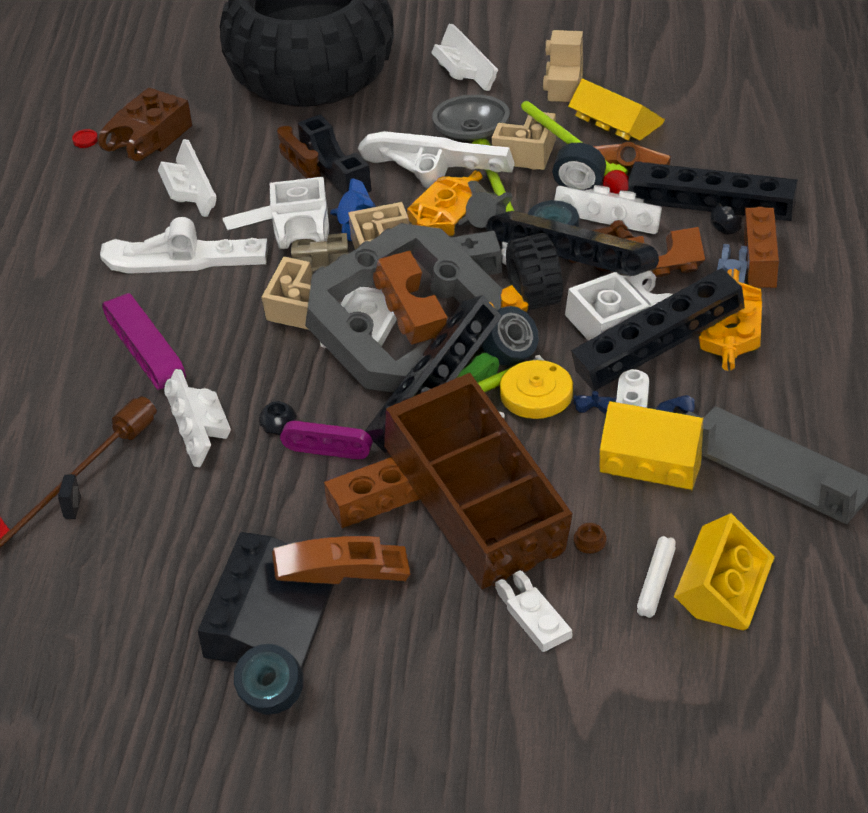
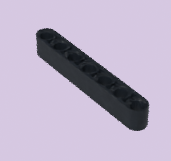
[486,211,659,276]

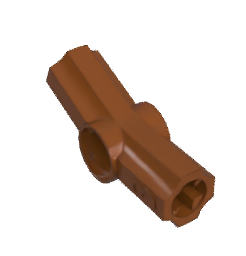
[593,142,672,168]

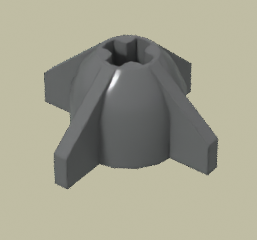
[457,180,513,229]

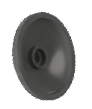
[432,95,510,142]

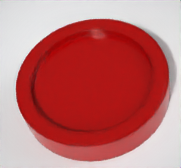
[72,129,98,148]
[603,170,629,194]

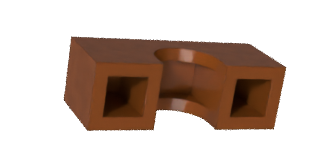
[744,207,779,288]
[619,227,705,277]
[373,250,447,345]

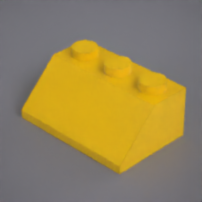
[568,78,665,141]
[600,401,703,490]
[674,513,775,631]

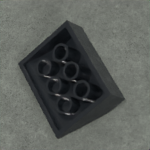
[198,532,334,671]

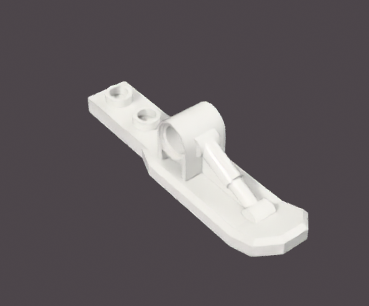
[358,131,515,188]
[100,217,268,274]

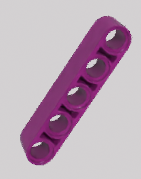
[102,293,186,390]

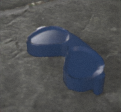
[573,391,616,414]
[656,395,695,413]

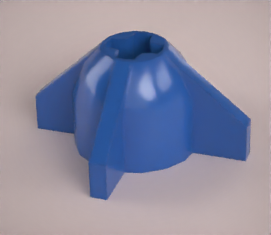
[330,178,376,242]

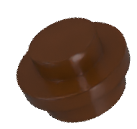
[574,523,607,554]

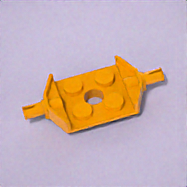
[407,170,483,236]
[699,269,762,371]

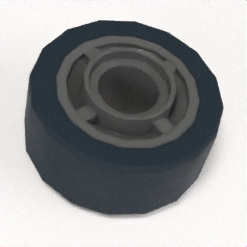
[482,306,539,366]

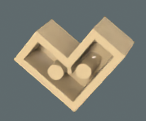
[543,30,583,102]
[492,112,556,170]
[348,202,409,250]
[262,257,312,330]

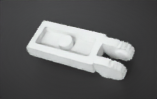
[495,570,572,652]

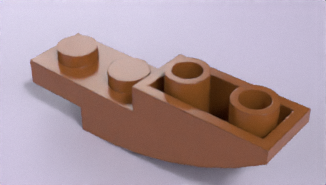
[272,536,410,584]

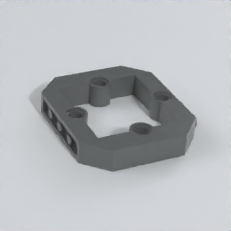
[305,223,502,392]

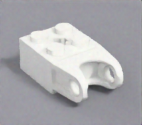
[270,177,329,249]
[565,271,673,341]

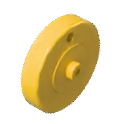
[500,360,573,419]

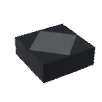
[58,474,81,519]

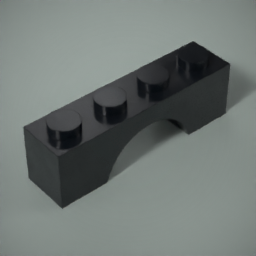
[298,114,372,195]

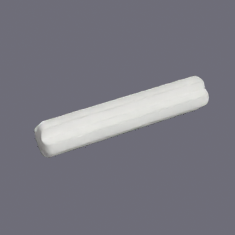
[637,536,676,618]

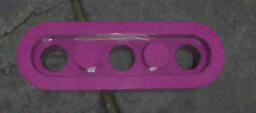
[280,421,373,459]

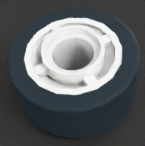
[552,143,606,191]

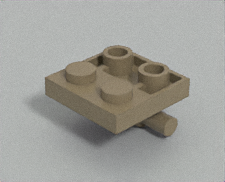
[291,233,349,275]

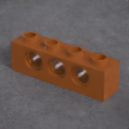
[324,457,420,528]

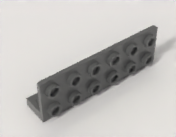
[685,407,868,524]

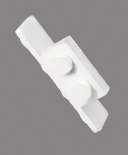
[431,24,498,91]
[158,139,216,217]
[554,185,662,234]
[164,369,231,467]

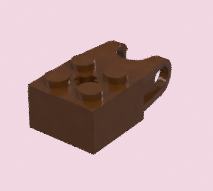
[99,87,193,161]

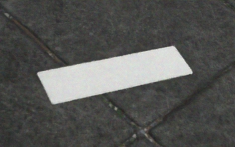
[222,206,272,230]

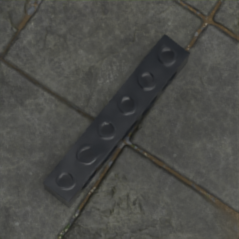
[628,161,798,221]
[571,268,745,391]
[365,295,502,453]

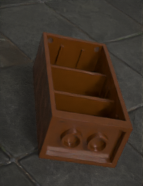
[384,372,573,590]

